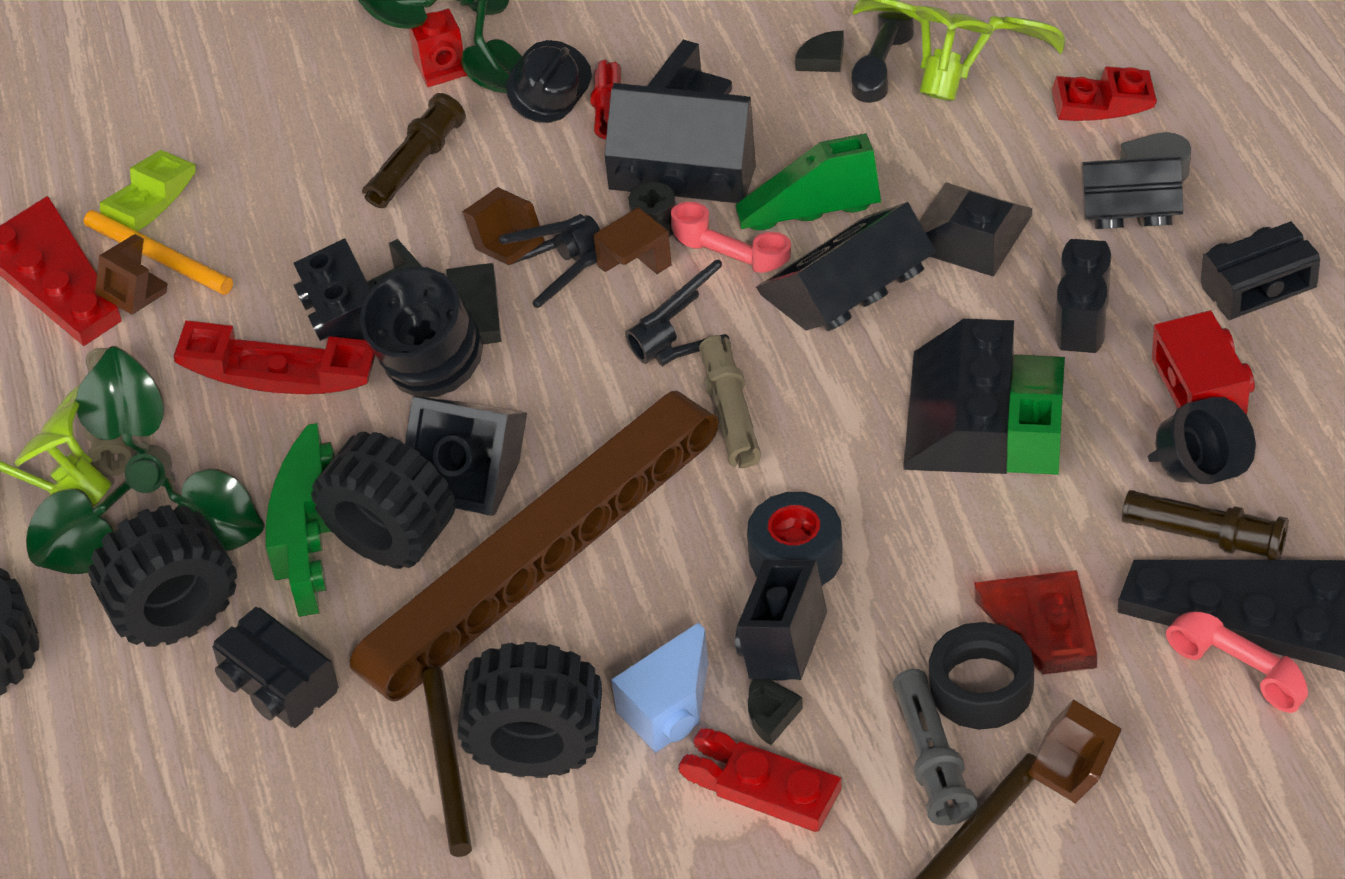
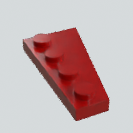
[0,195,122,346]

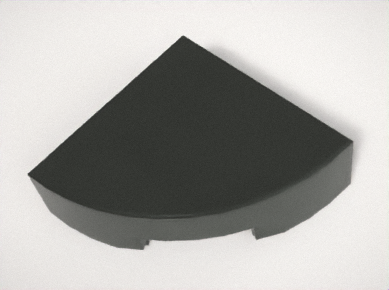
[795,30,844,72]
[748,679,803,745]

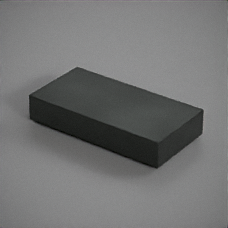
[446,263,502,344]

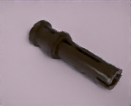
[362,93,466,208]
[1122,490,1289,560]

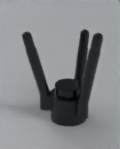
[499,214,600,308]
[625,260,730,367]

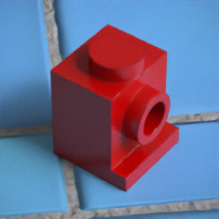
[409,8,468,88]

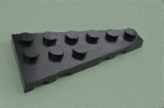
[1118,560,1345,672]

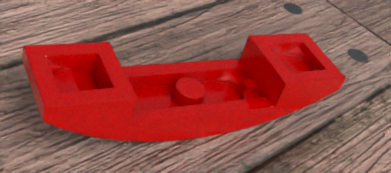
[174,320,376,395]

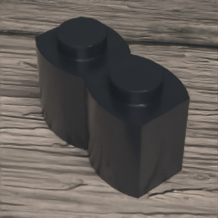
[1056,239,1111,353]

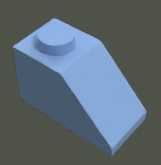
[611,623,709,753]

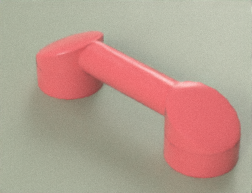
[671,202,791,273]
[1166,612,1308,713]

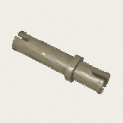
[699,335,761,468]

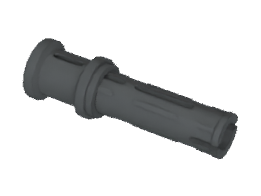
[893,669,977,826]

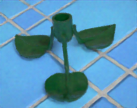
[358,0,522,93]
[26,346,265,574]

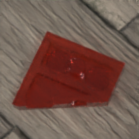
[974,570,1097,675]

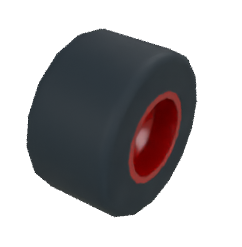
[747,492,843,586]

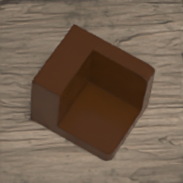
[462,187,545,265]
[593,207,672,274]
[95,234,168,315]
[1028,699,1122,804]

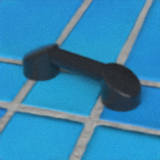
[851,11,914,103]

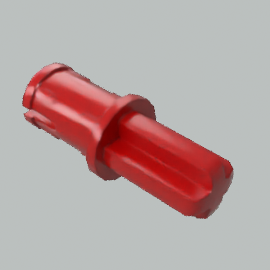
[590,59,621,139]

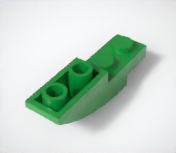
[265,423,334,617]

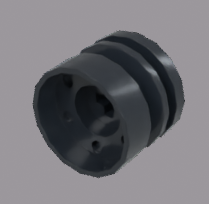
[359,267,483,397]

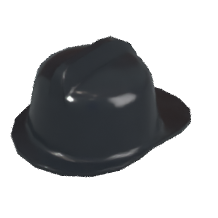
[506,40,592,123]
[1147,397,1256,485]

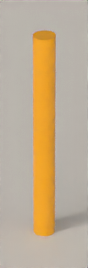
[84,210,233,295]

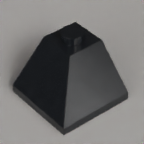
[920,182,1033,277]
[405,396,527,516]

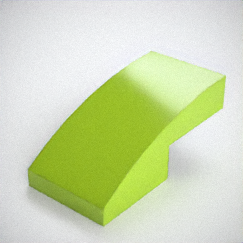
[100,150,196,231]

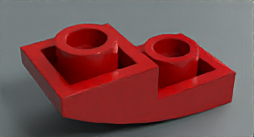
[1052,66,1157,121]

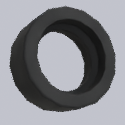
[929,622,1034,730]

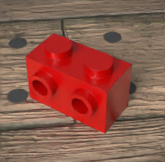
[1152,310,1255,415]

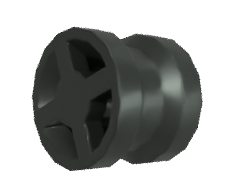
[628,182,676,237]

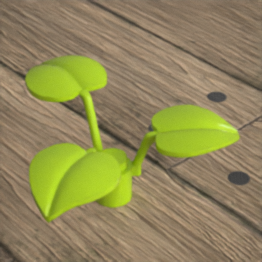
[853,0,1065,101]
[0,384,112,506]

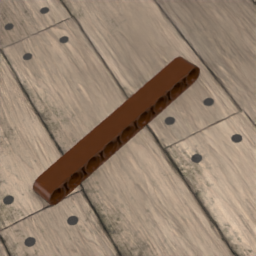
[350,390,719,702]

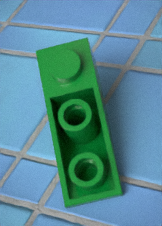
[735,133,881,230]
[1007,355,1065,475]

